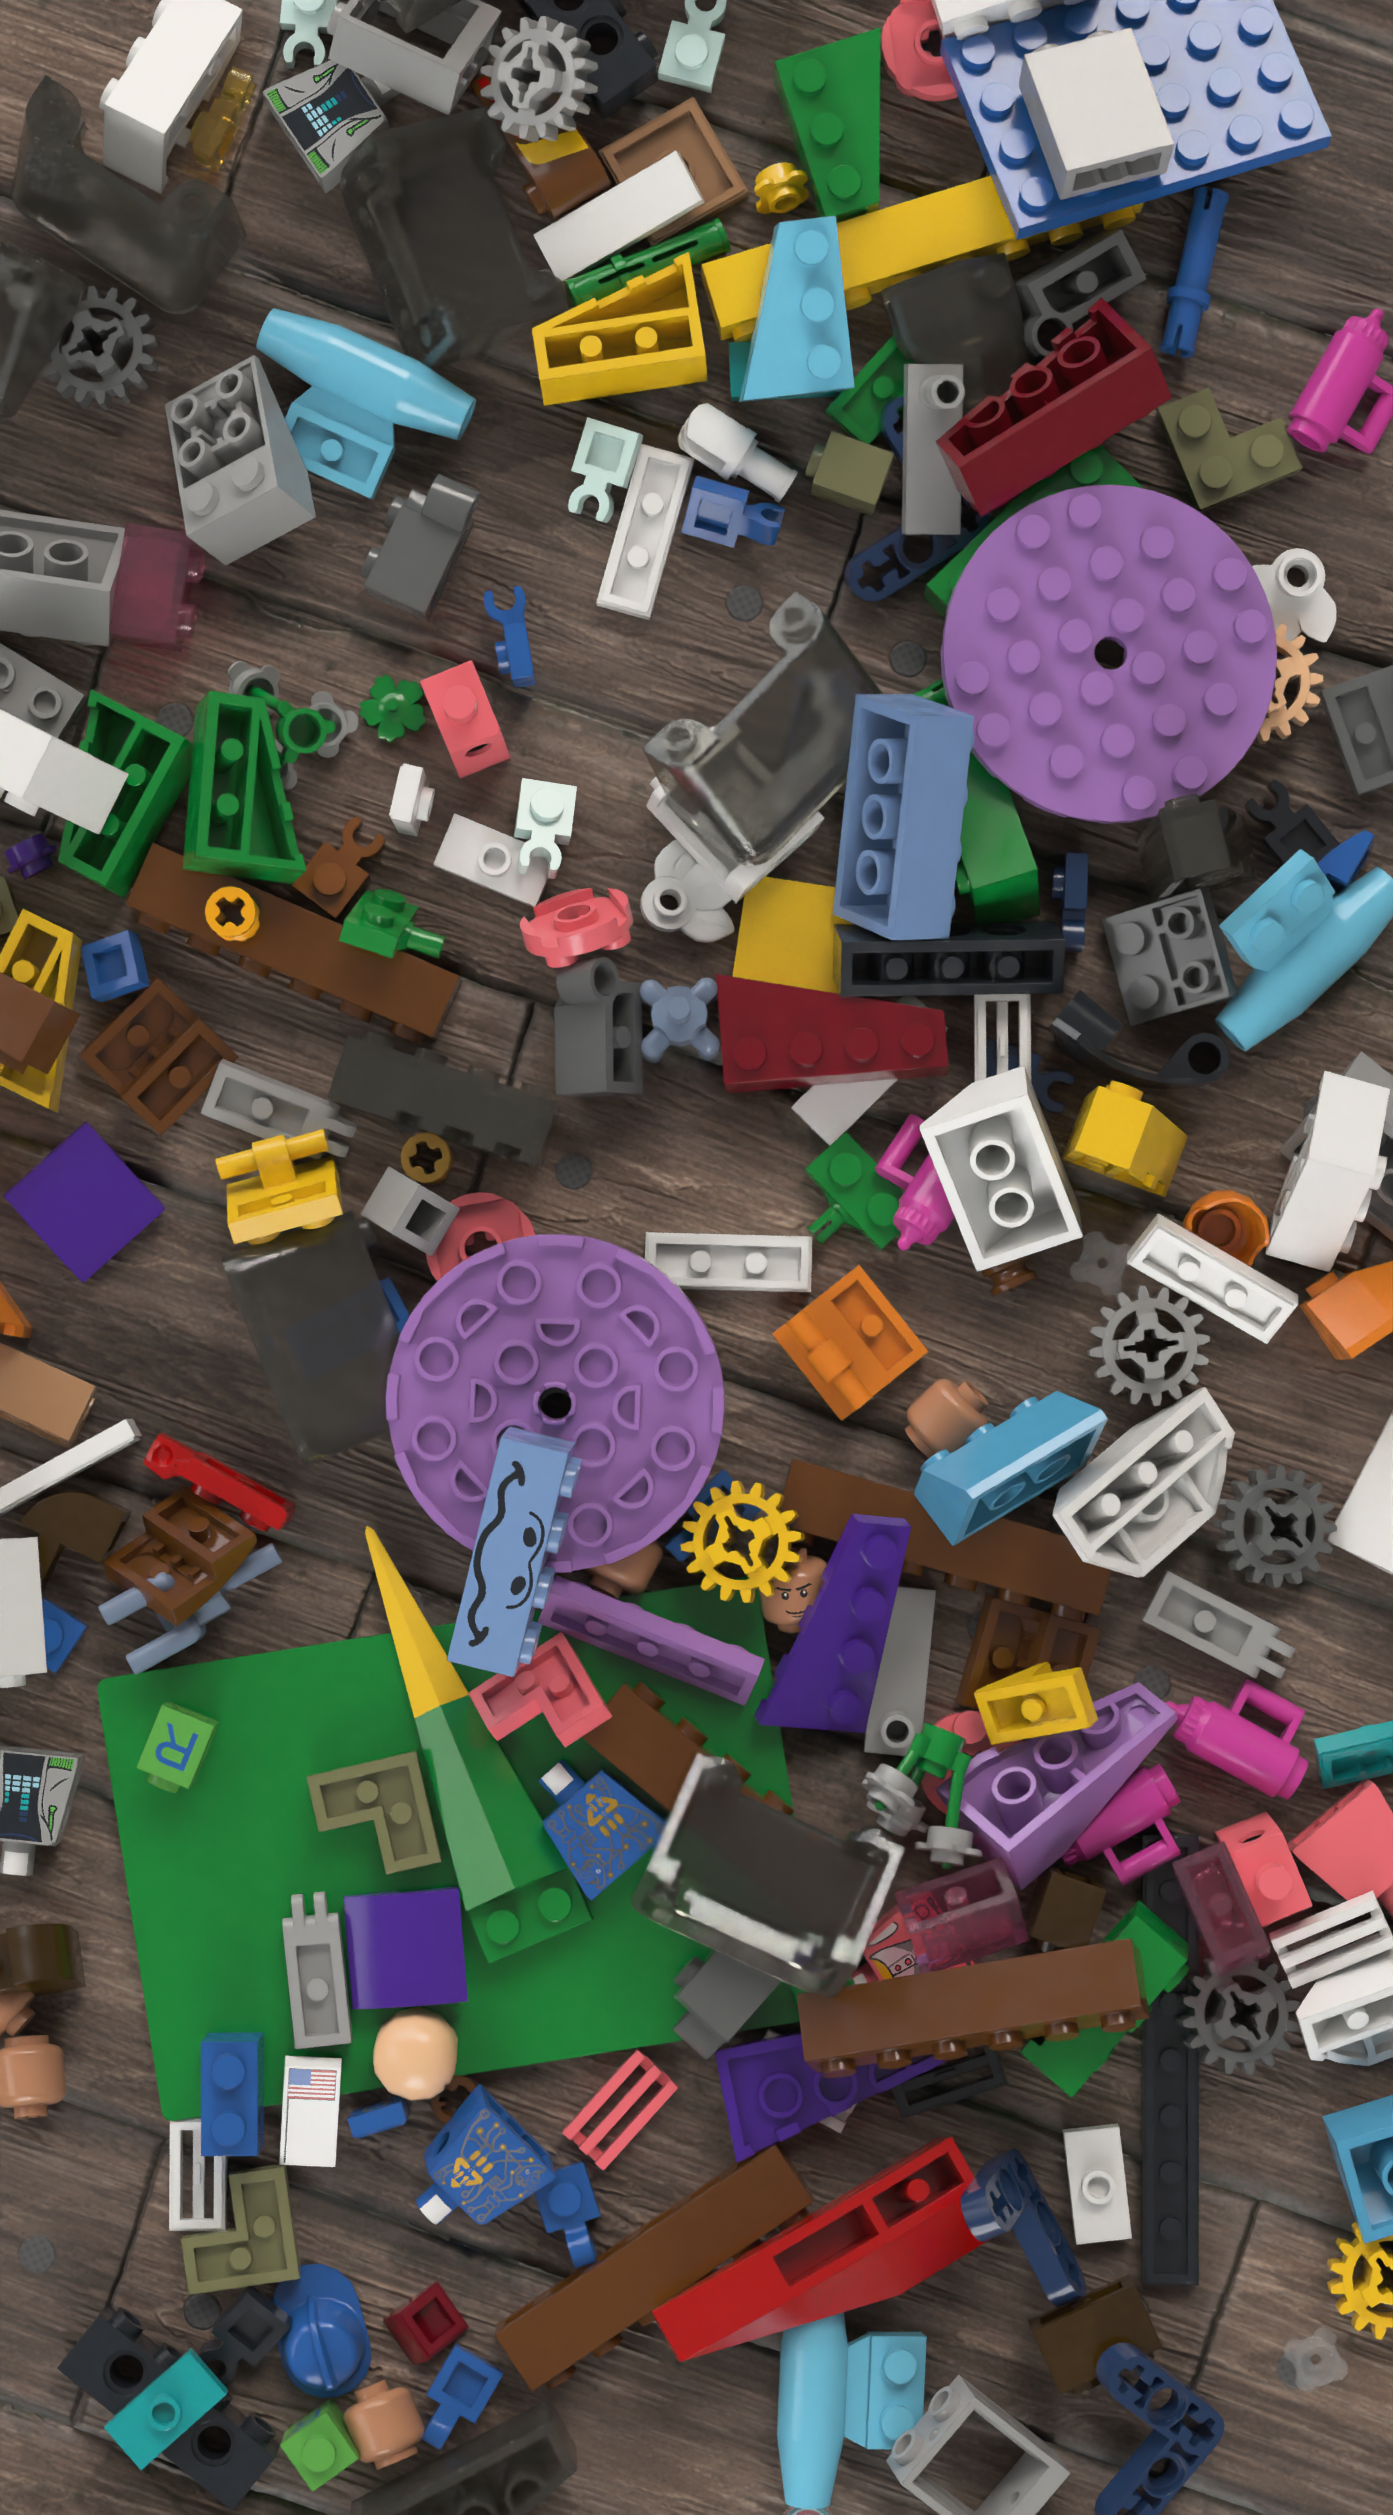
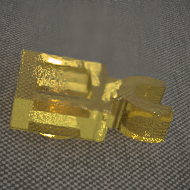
[190,66,257,172]

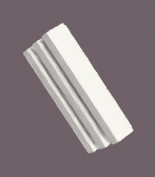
[974,994,1031,1082]
[1269,1891,1393,1989]
[169,2117,228,2231]

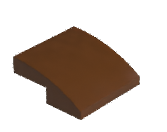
[78,975,239,1136]
[103,1486,257,1627]
[955,1595,1101,1709]

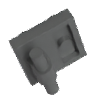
[1318,665,1393,797]
[1101,888,1238,1026]

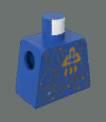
[538,1758,672,1901]
[415,2084,557,2225]

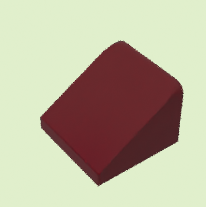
[383,2281,469,2365]

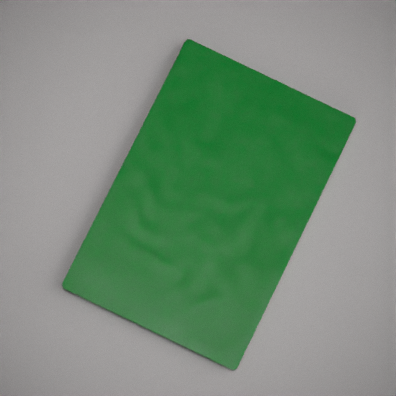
[97,1576,815,2121]

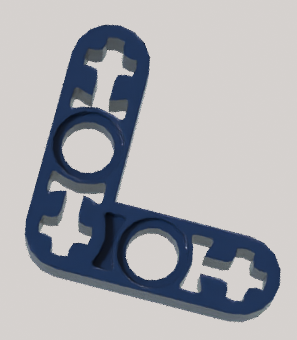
[844,396,990,601]
[960,2148,1086,2307]
[1094,2343,1225,2515]

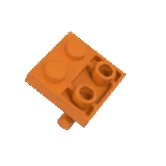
[772,1265,929,1421]

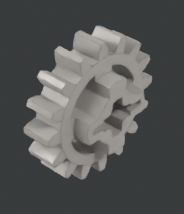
[480,16,598,143]
[1087,1286,1210,1406]

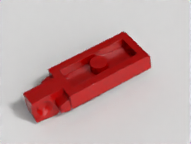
[143,1432,296,1532]

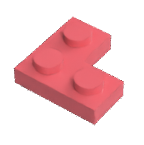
[468,1632,613,1748]

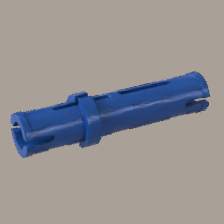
[1159,186,1229,358]

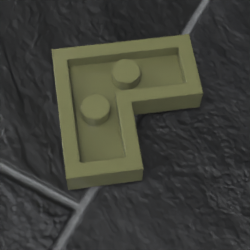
[1156,387,1302,513]
[306,1750,442,1874]
[181,2164,302,2295]

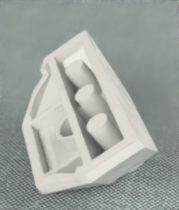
[1052,1387,1235,1578]
[1296,1948,1393,2066]

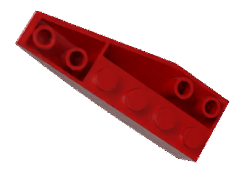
[651,2136,992,2362]

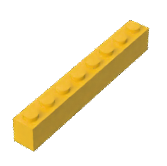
[701,176,1144,343]

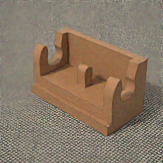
[0,1343,96,1450]

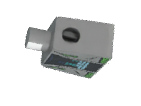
[263,60,400,193]
[0,1745,86,1876]

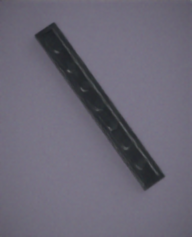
[1141,1834,1199,2285]

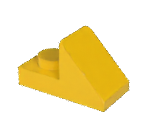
[974,1662,1098,1745]

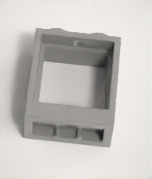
[327,0,502,115]
[886,2375,1070,2515]

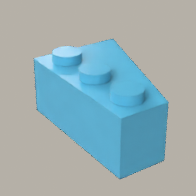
[739,216,855,402]

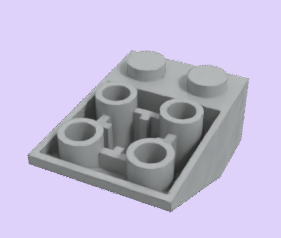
[165,355,316,566]

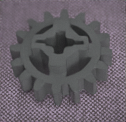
[37,286,161,410]
[1213,1465,1337,1587]
[1176,1951,1300,2075]

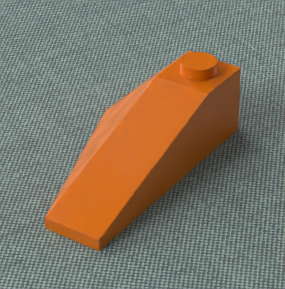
[1299,1260,1393,1360]

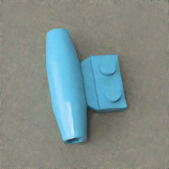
[256,308,476,500]
[1215,849,1393,1052]
[777,2312,927,2509]

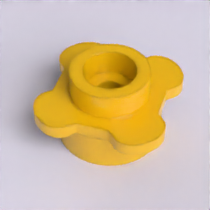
[754,163,809,214]

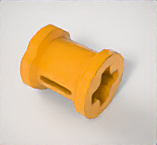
[205,886,260,942]

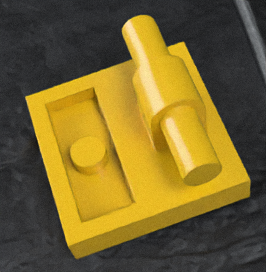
[216,1129,343,1244]

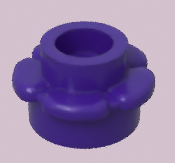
[4,832,57,880]

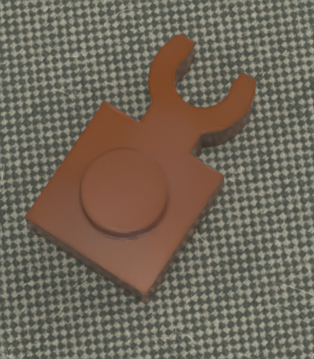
[292,816,386,921]

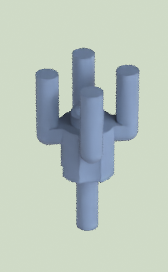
[639,978,720,1063]
[98,1542,283,1675]

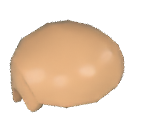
[373,2007,458,2101]

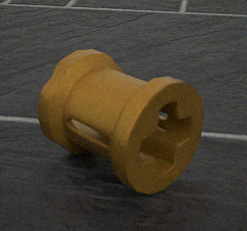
[400,1133,454,1185]

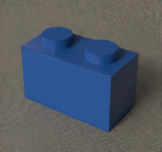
[201,2032,265,2156]

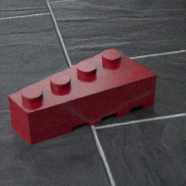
[936,297,1172,517]
[716,974,949,1093]

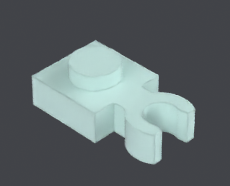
[280,0,340,69]
[658,0,726,93]
[568,417,644,523]
[514,778,577,879]

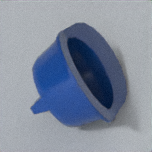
[272,2264,372,2398]

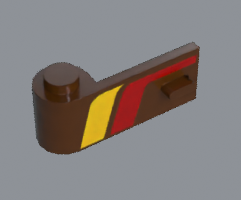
[470,74,611,220]

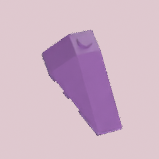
[936,1682,1178,1890]

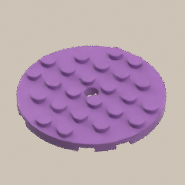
[940,485,1277,824]
[386,1234,725,1573]

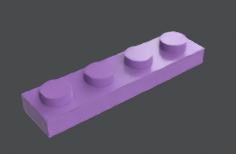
[538,1575,765,1706]

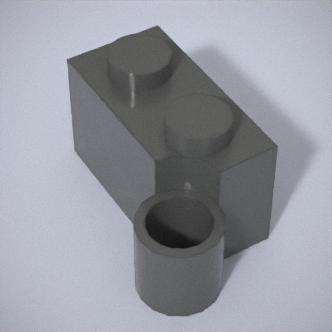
[1009,229,1147,357]
[361,474,481,623]
[554,957,643,1098]
[672,1911,802,2060]

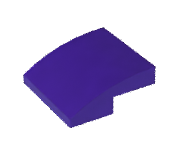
[3,1121,166,1283]
[343,1887,468,2009]

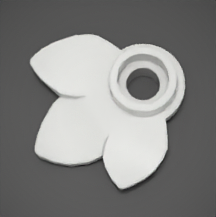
[1252,548,1336,652]
[640,839,735,943]

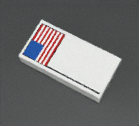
[279,2056,342,2167]

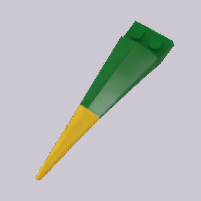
[365,1526,594,1964]

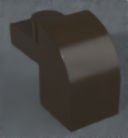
[20,1491,132,1593]
[0,1924,86,1996]

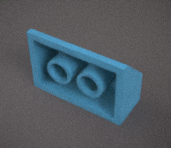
[914,1391,1108,1546]
[1322,2095,1393,2243]

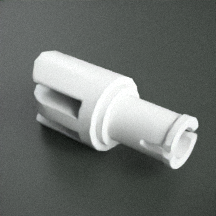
[677,403,798,503]

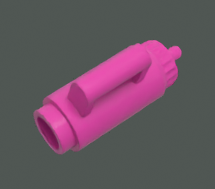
[1286,308,1393,454]
[875,1114,955,1251]
[1165,1677,1309,1800]
[1059,1763,1181,1887]

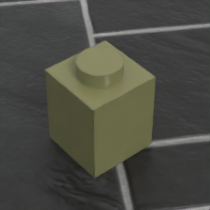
[805,431,894,516]

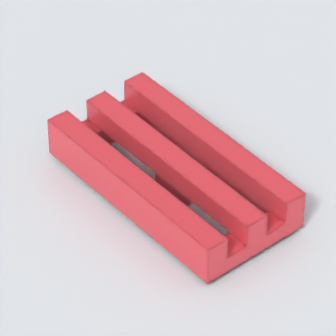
[562,2048,679,2171]

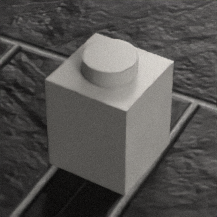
[361,1166,460,1256]

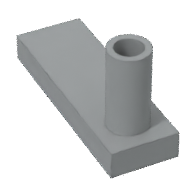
[902,364,965,535]
[864,1586,936,1756]

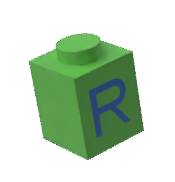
[136,1701,220,1793]
[280,2398,360,2492]

